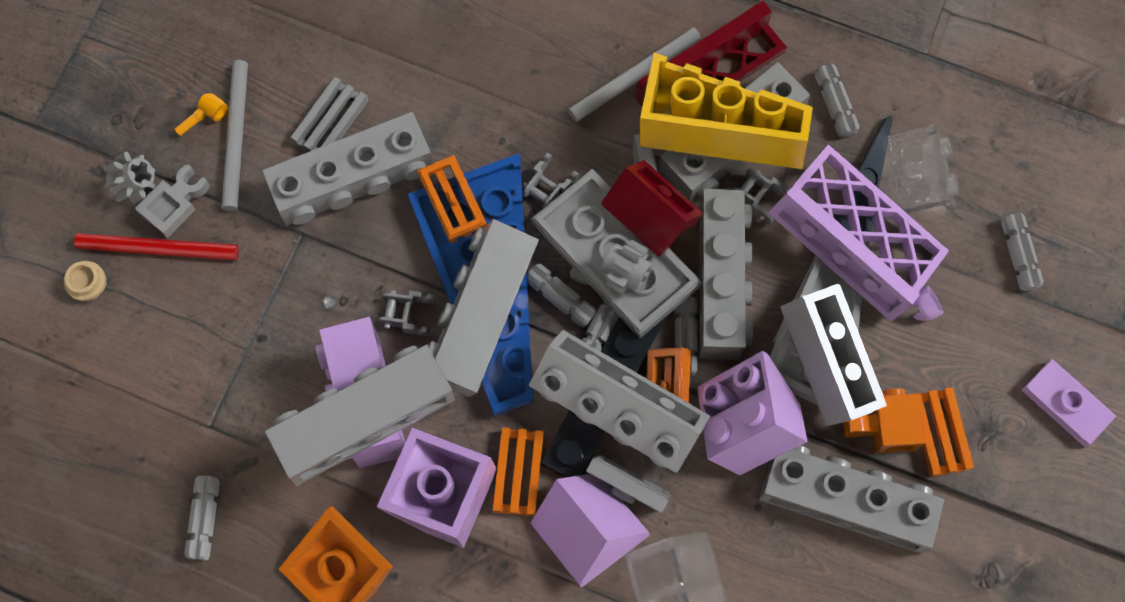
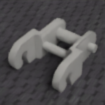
[523,152,580,209]
[732,169,790,225]
[378,290,436,336]

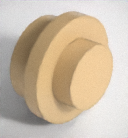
[64,261,106,301]

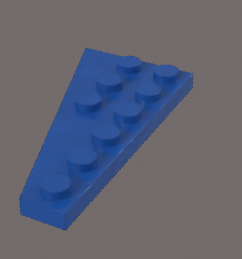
[408,153,533,417]

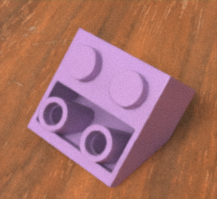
[697,351,808,475]

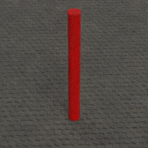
[74,233,239,261]

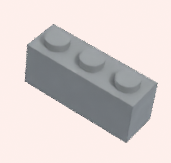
[780,284,887,426]

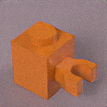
[842,388,925,454]

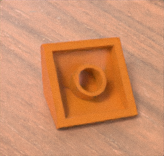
[279,506,393,602]

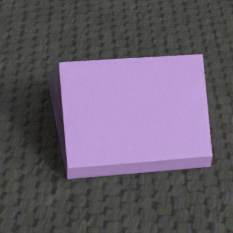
[531,474,650,588]

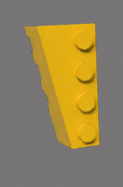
[640,52,813,169]

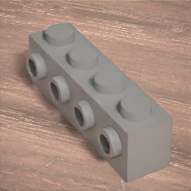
[657,62,810,202]
[262,112,433,226]
[699,189,753,360]
[428,219,539,397]
[529,330,710,473]
[265,344,455,486]
[759,445,945,554]

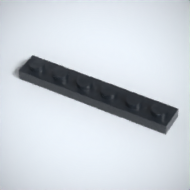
[541,267,691,478]

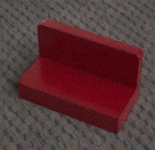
[601,160,704,256]

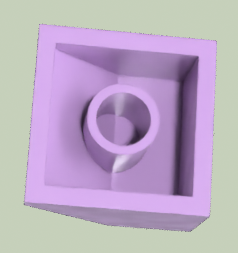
[377,428,497,548]

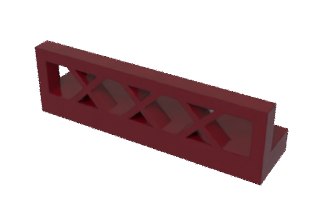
[635,0,787,106]

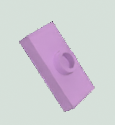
[1022,359,1116,448]

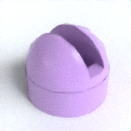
[908,285,943,322]

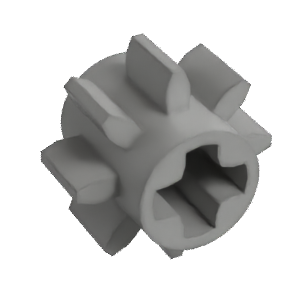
[104,152,156,204]
[601,239,653,294]

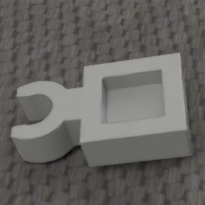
[135,164,210,238]

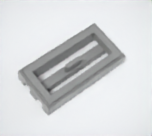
[290,77,369,152]

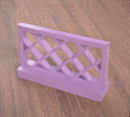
[768,144,949,321]

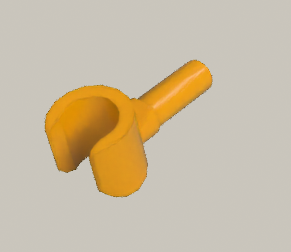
[174,93,229,136]

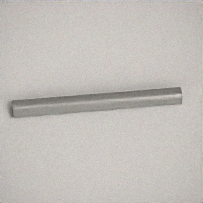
[568,27,701,122]
[221,60,248,211]

